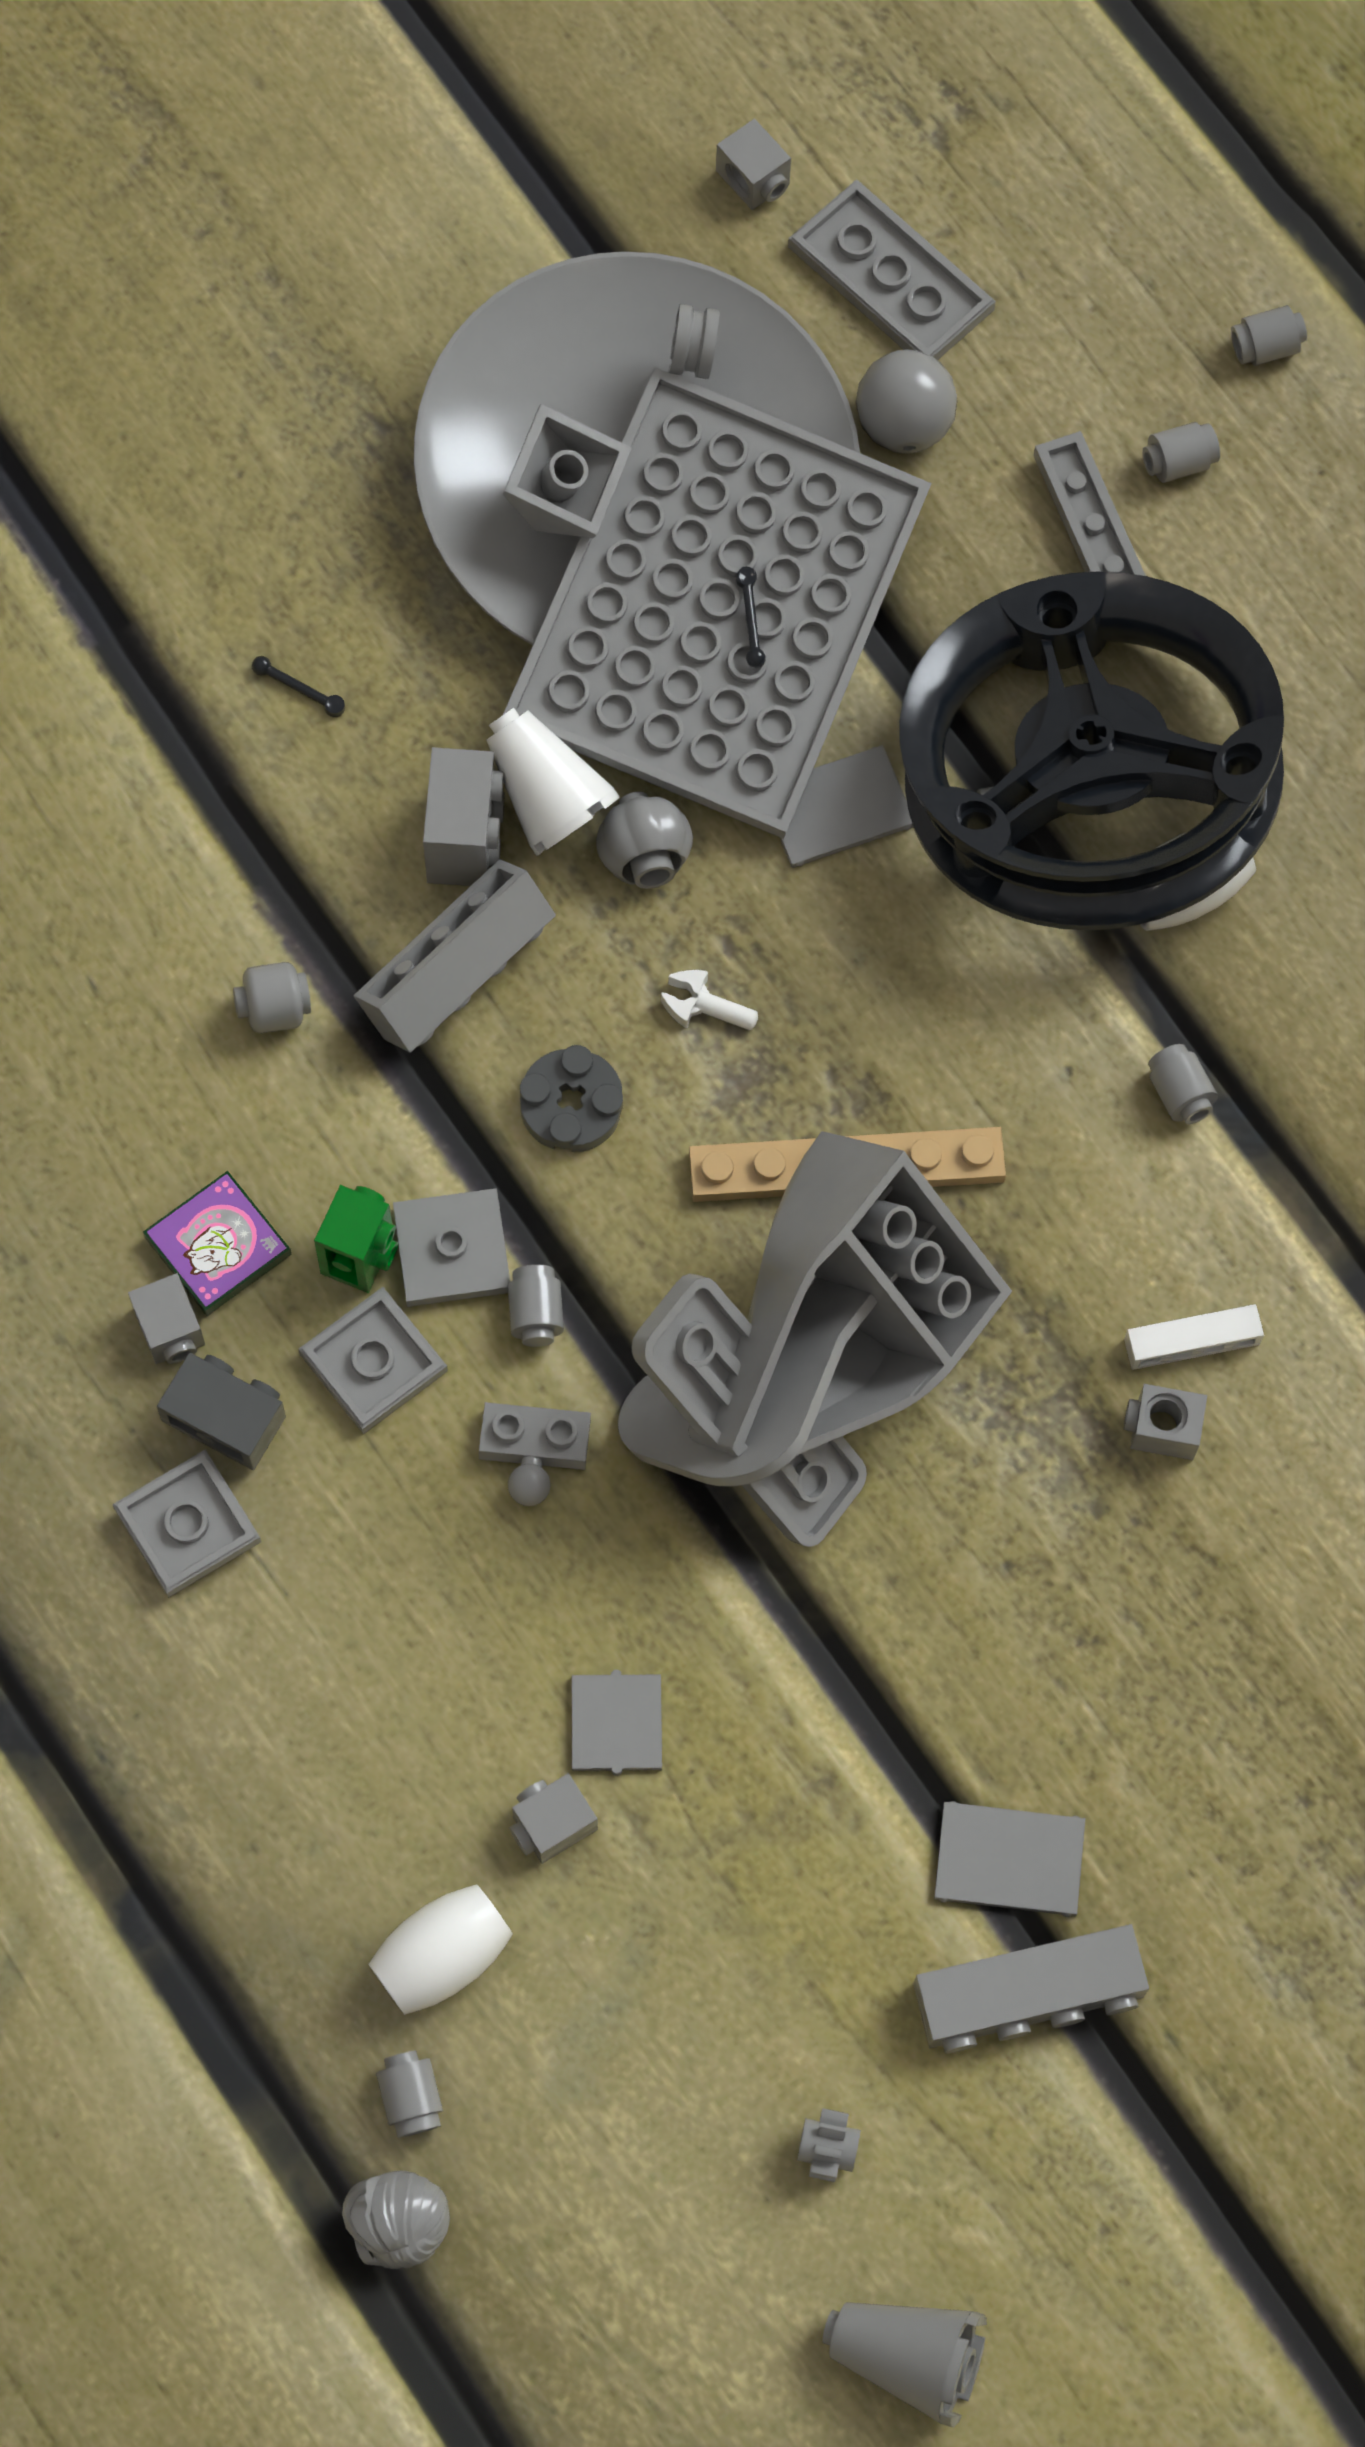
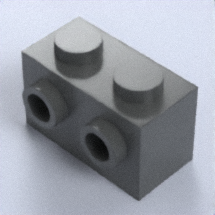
[157,1352,286,1471]

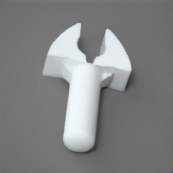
[661,970,758,1030]

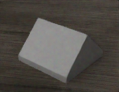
[503,404,632,538]

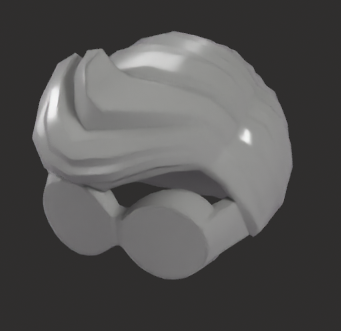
[342,2170,450,2269]

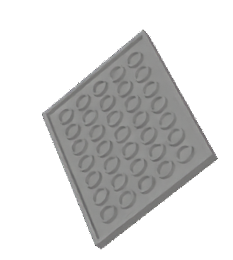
[503,367,932,839]

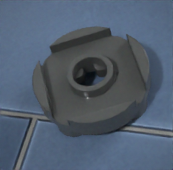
[520,1045,623,1152]

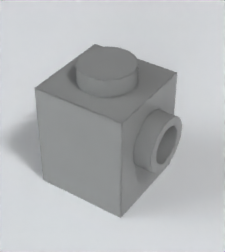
[509,1773,598,1864]

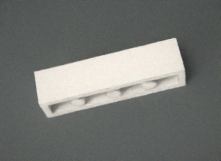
[1124,1304,1264,1370]

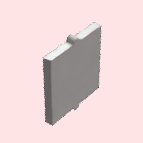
[572,1670,662,1776]

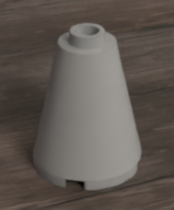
[823,2302,987,2428]

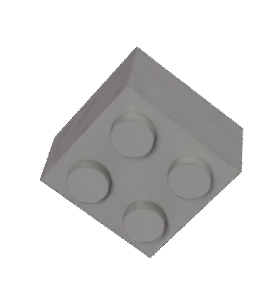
[423,747,505,886]

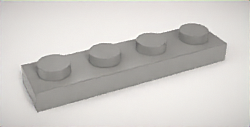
[1033,431,1146,576]

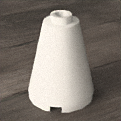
[486,708,620,856]

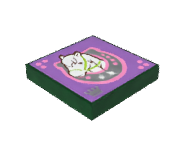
[143,1171,292,1316]

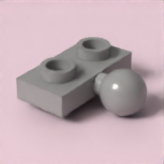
[479,1402,591,1506]

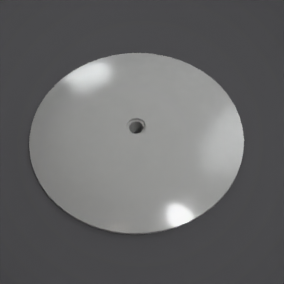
[414,252,860,645]

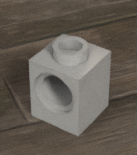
[716,118,791,210]
[128,1273,205,1364]
[1124,1384,1207,1460]

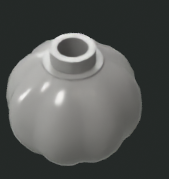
[596,792,693,889]

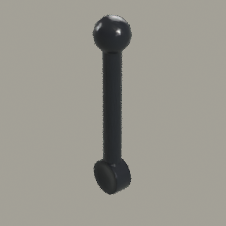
[736,566,766,668]
[252,656,345,717]

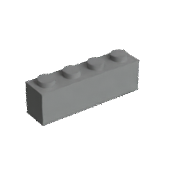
[353,859,556,1052]
[913,1924,1149,2054]

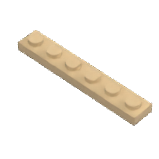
[689,1127,1006,1202]

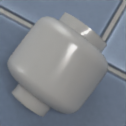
[233,962,311,1033]

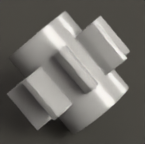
[797,2108,861,2182]

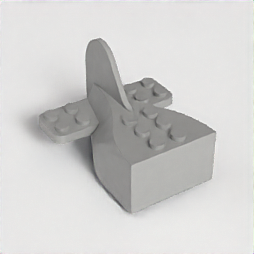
[618,1131,1012,1547]

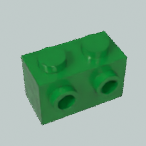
[314,1185,398,1293]

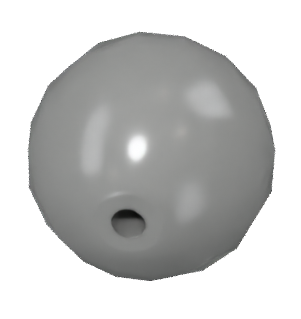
[856,349,958,454]

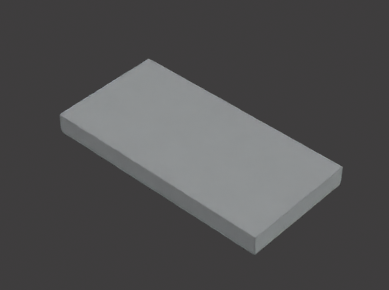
[788,179,996,360]

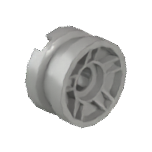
[669,304,720,379]

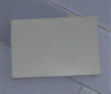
[779,745,913,868]
[934,1801,1086,1917]

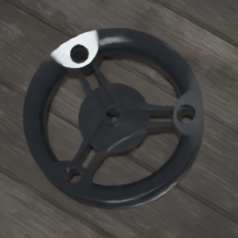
[899,571,1284,930]

